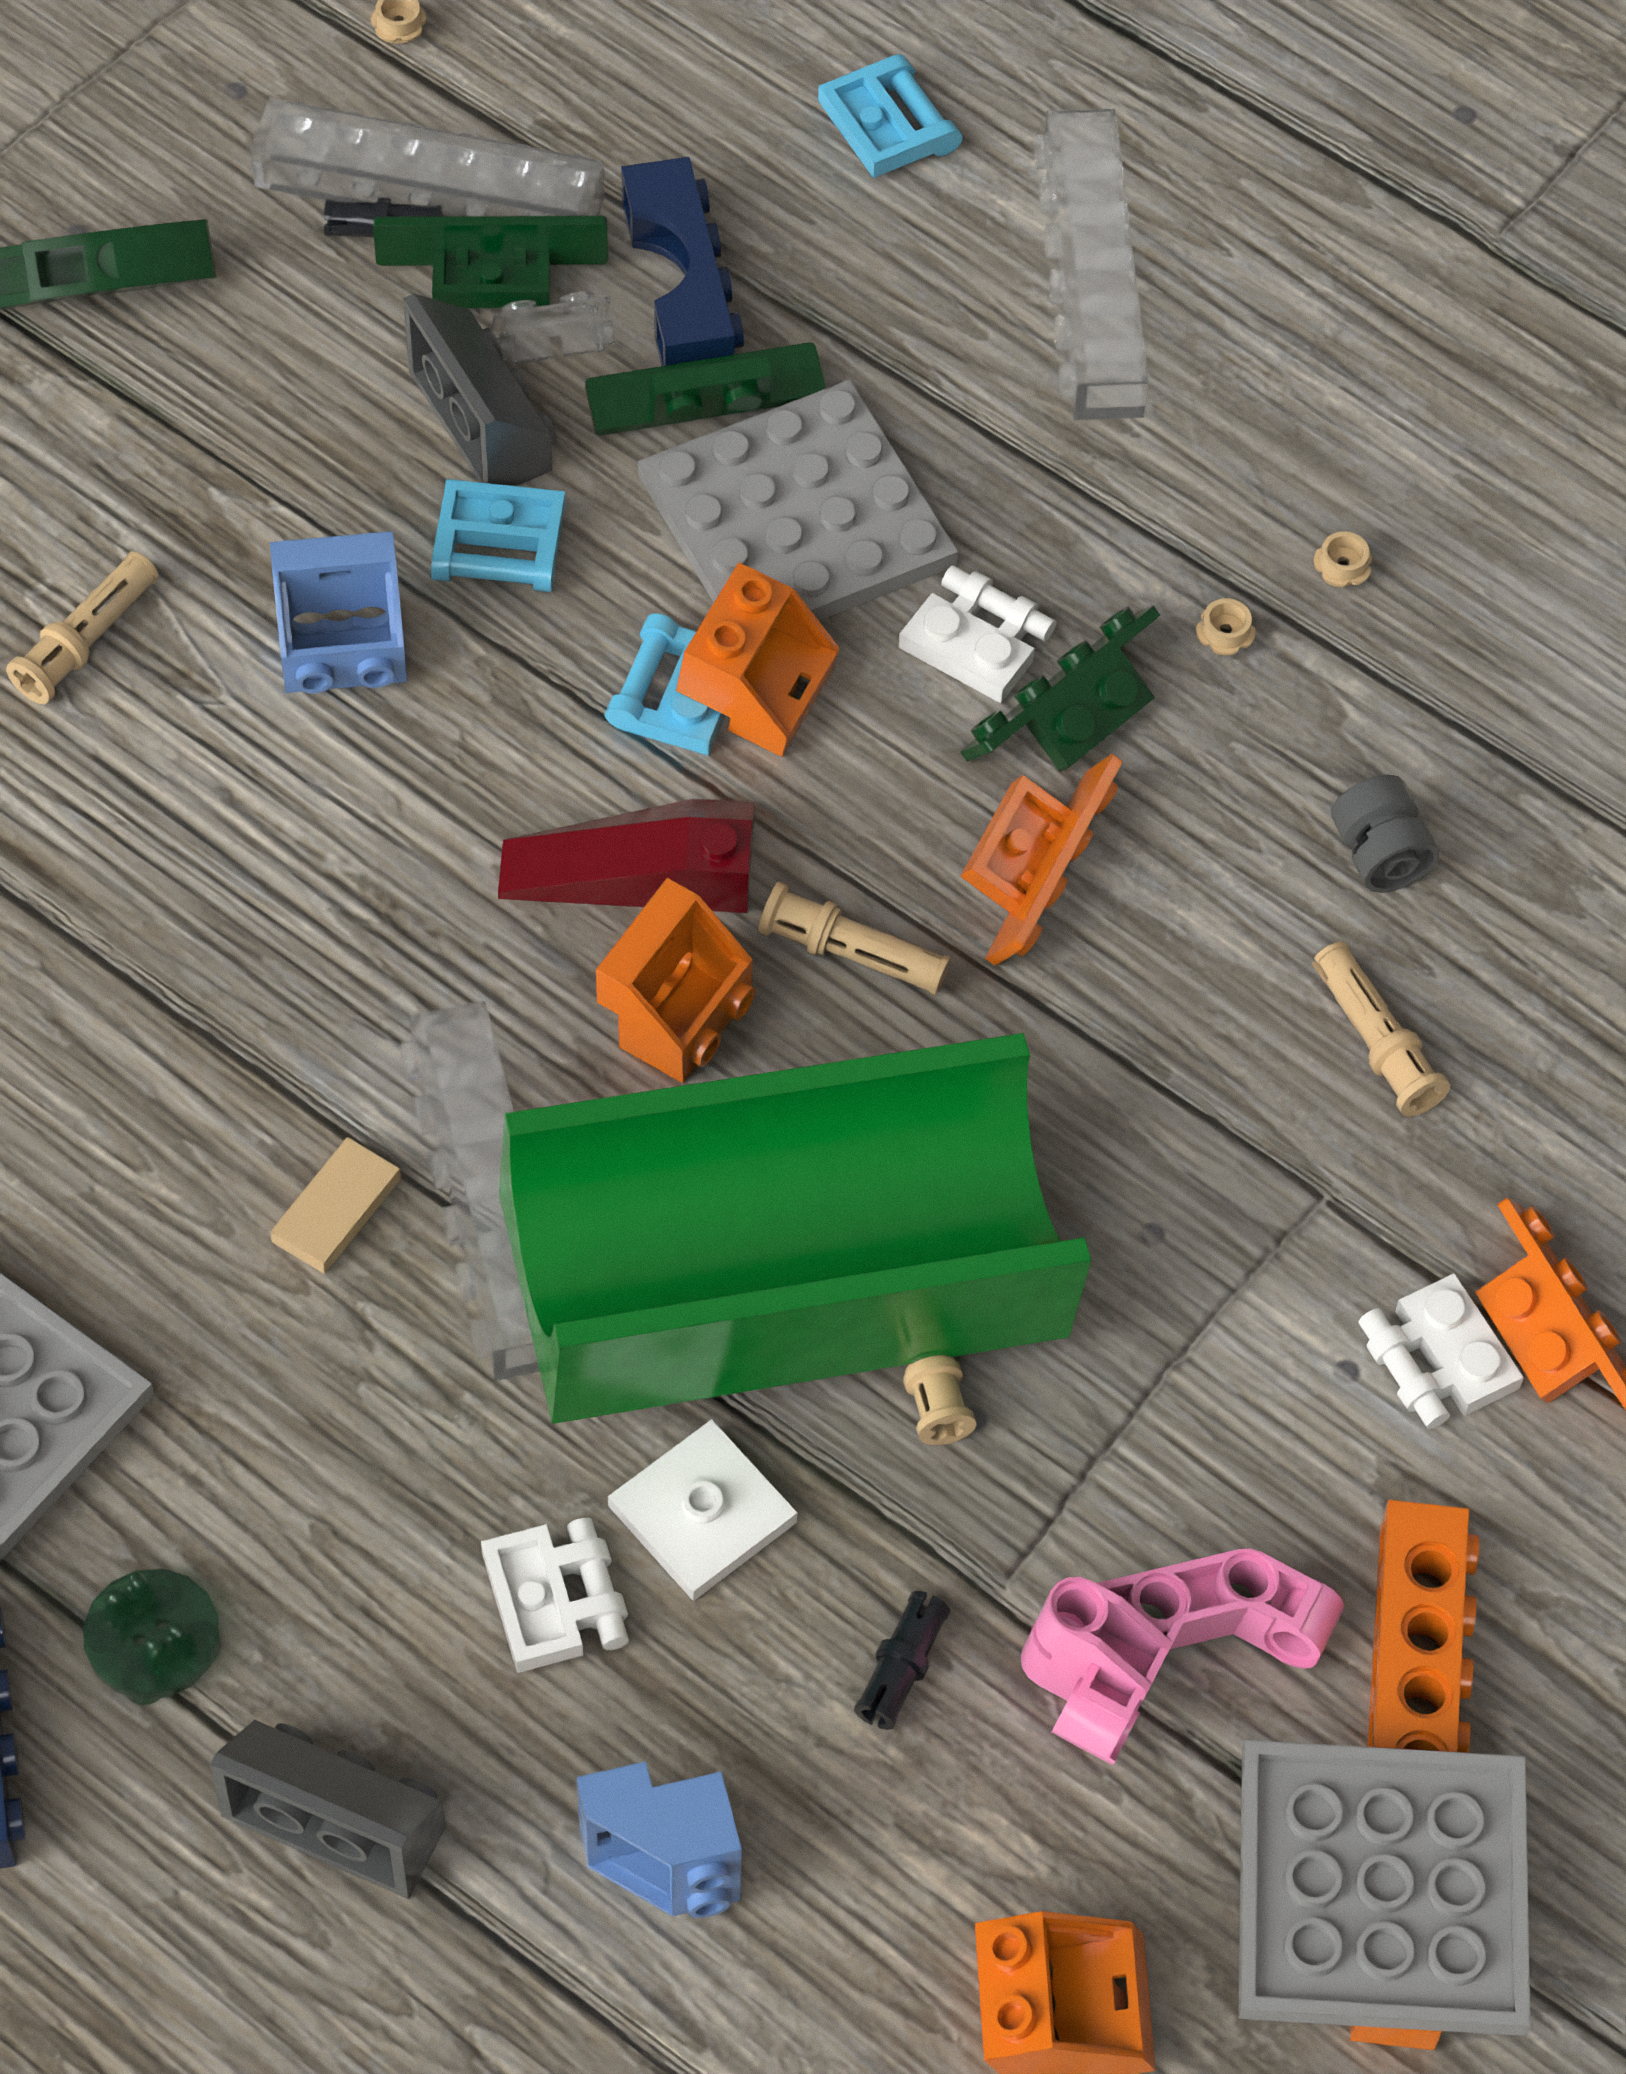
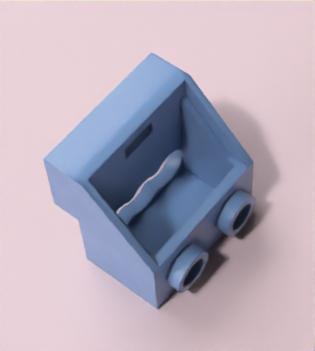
[270,531,407,694]
[577,1761,742,1918]

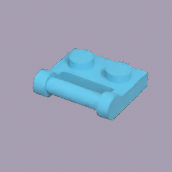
[818,54,963,178]
[431,479,566,592]
[605,613,726,756]

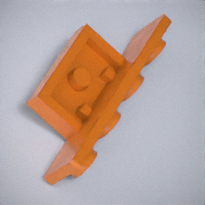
[960,754,1123,966]
[1475,1197,1626,1410]

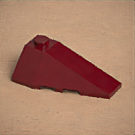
[498,798,755,913]

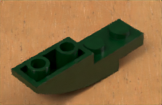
[0,219,217,309]

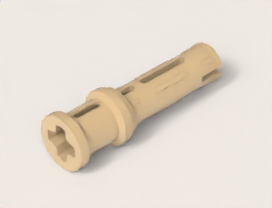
[6,551,159,705]
[758,881,951,995]
[1312,941,1451,1117]
[903,1355,977,1446]

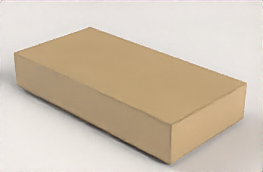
[270,1137,401,1274]

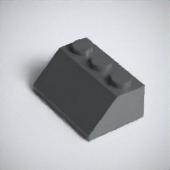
[403,294,557,486]
[210,1720,446,1899]

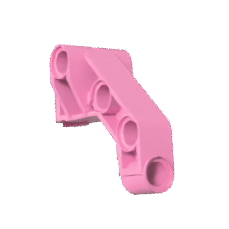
[1020,1548,1344,1766]

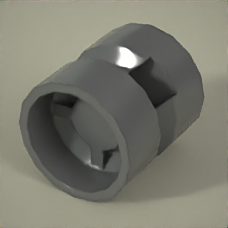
[1331,774,1439,893]

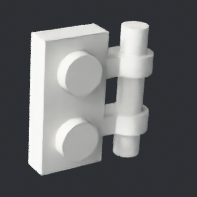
[899,565,1056,703]
[1358,1273,1524,1429]
[481,1518,629,1673]

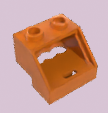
[676,562,840,757]
[596,878,756,1083]
[975,1911,1156,2074]

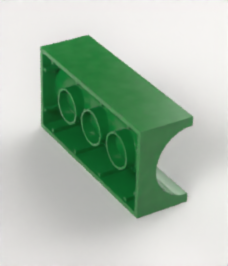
[499,1033,1092,1424]

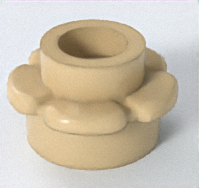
[371,0,427,44]
[1313,531,1372,588]
[1196,598,1256,656]

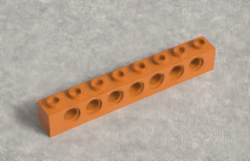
[1350,1500,1479,2051]

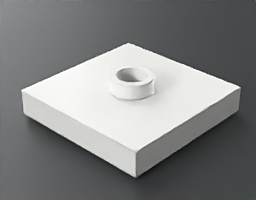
[608,1419,797,1601]

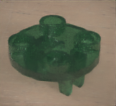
[83,1569,221,1705]

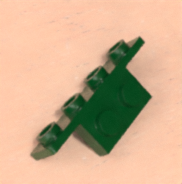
[373,215,608,308]
[585,342,826,436]
[960,605,1160,771]

